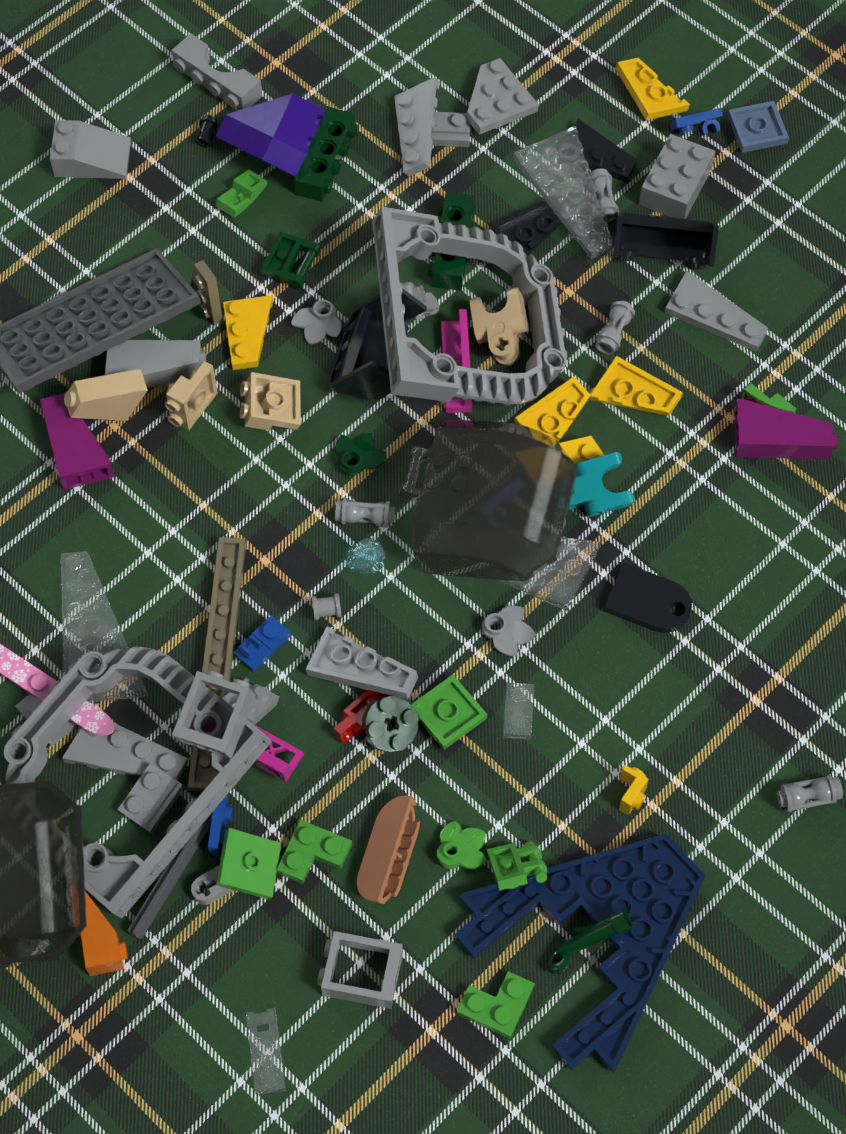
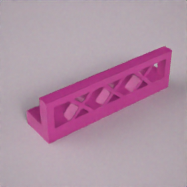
[441,309,472,413]
[190,715,304,782]

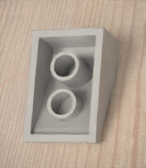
[50,120,131,179]

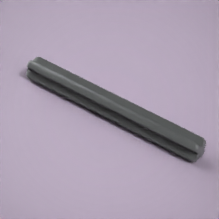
[128,816,212,939]

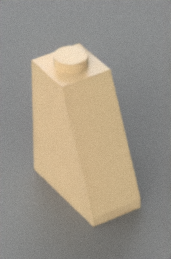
[64,369,148,421]

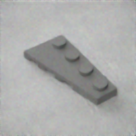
[306,626,418,699]
[62,723,188,781]

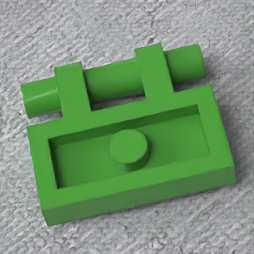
[487,841,548,891]

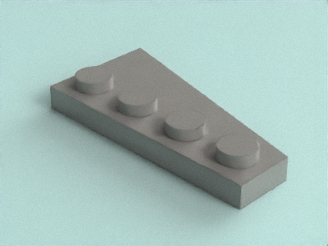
[394,77,440,177]
[665,271,768,352]

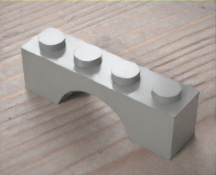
[171,33,263,110]

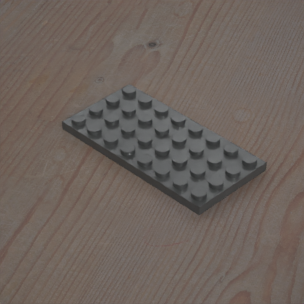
[0,248,201,394]

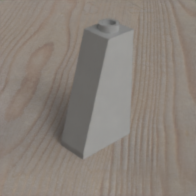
[105,340,206,388]

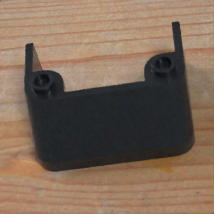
[613,212,719,269]
[327,288,427,400]

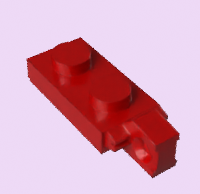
[333,690,392,744]

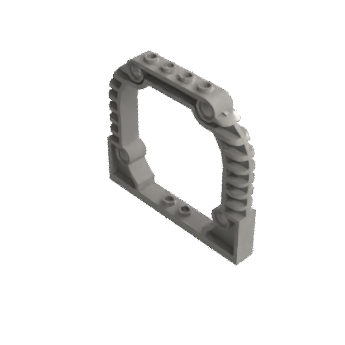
[372,206,567,406]
[4,646,272,918]

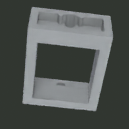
[172,670,256,759]
[317,931,403,1009]

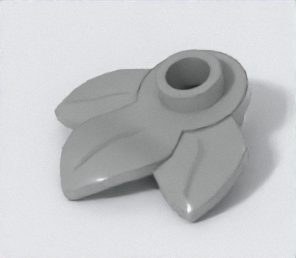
[291,300,342,344]
[482,605,536,656]

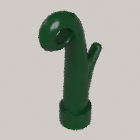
[547,908,633,974]

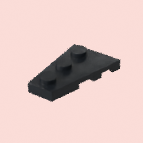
[560,119,637,183]
[491,197,567,256]

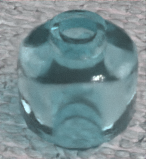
[345,537,387,577]

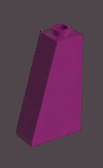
[40,393,114,490]
[734,399,838,459]

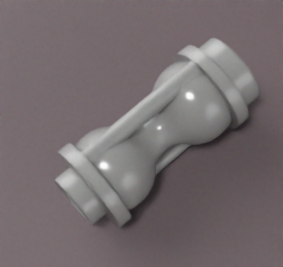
[588,169,619,222]
[595,301,635,355]
[335,498,395,528]
[777,775,843,812]

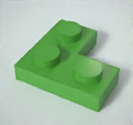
[276,820,353,884]
[457,971,535,1039]

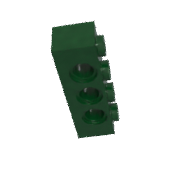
[294,107,358,202]
[428,192,475,291]

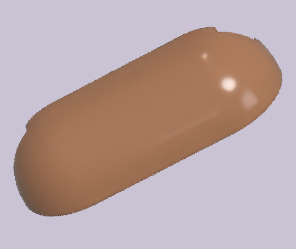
[357,796,420,904]

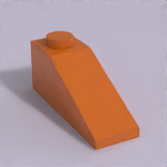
[74,883,128,976]

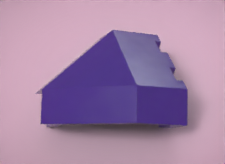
[215,93,325,176]

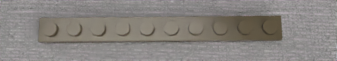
[188,537,246,792]

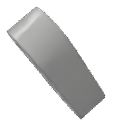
[191,866,234,905]

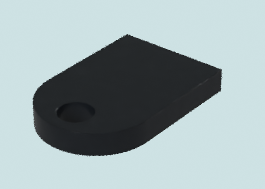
[604,563,692,633]

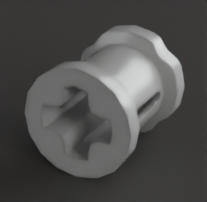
[312,593,342,621]

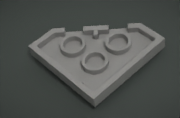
[466,58,539,134]

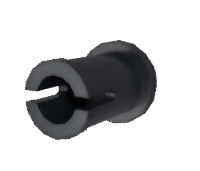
[195,115,218,148]

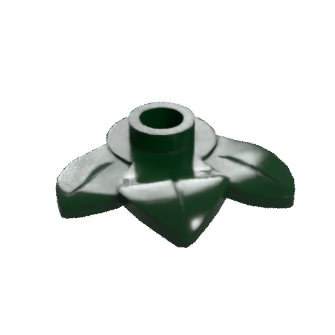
[335,433,387,475]

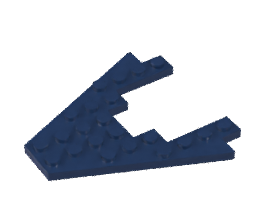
[455,833,705,1073]

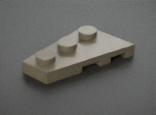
[190,260,223,325]

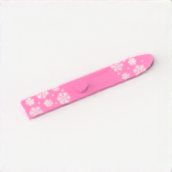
[0,644,115,736]

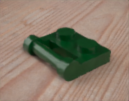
[261,232,321,290]

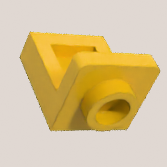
[619,765,649,816]

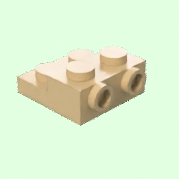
[165,361,218,430]
[240,372,301,431]

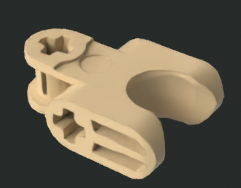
[470,287,528,366]

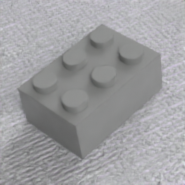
[639,134,715,219]

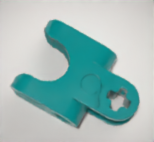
[552,452,636,517]

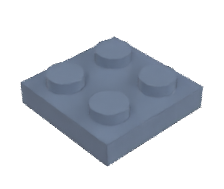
[727,101,789,153]

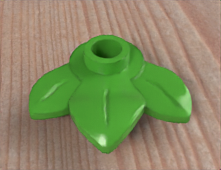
[437,821,488,869]

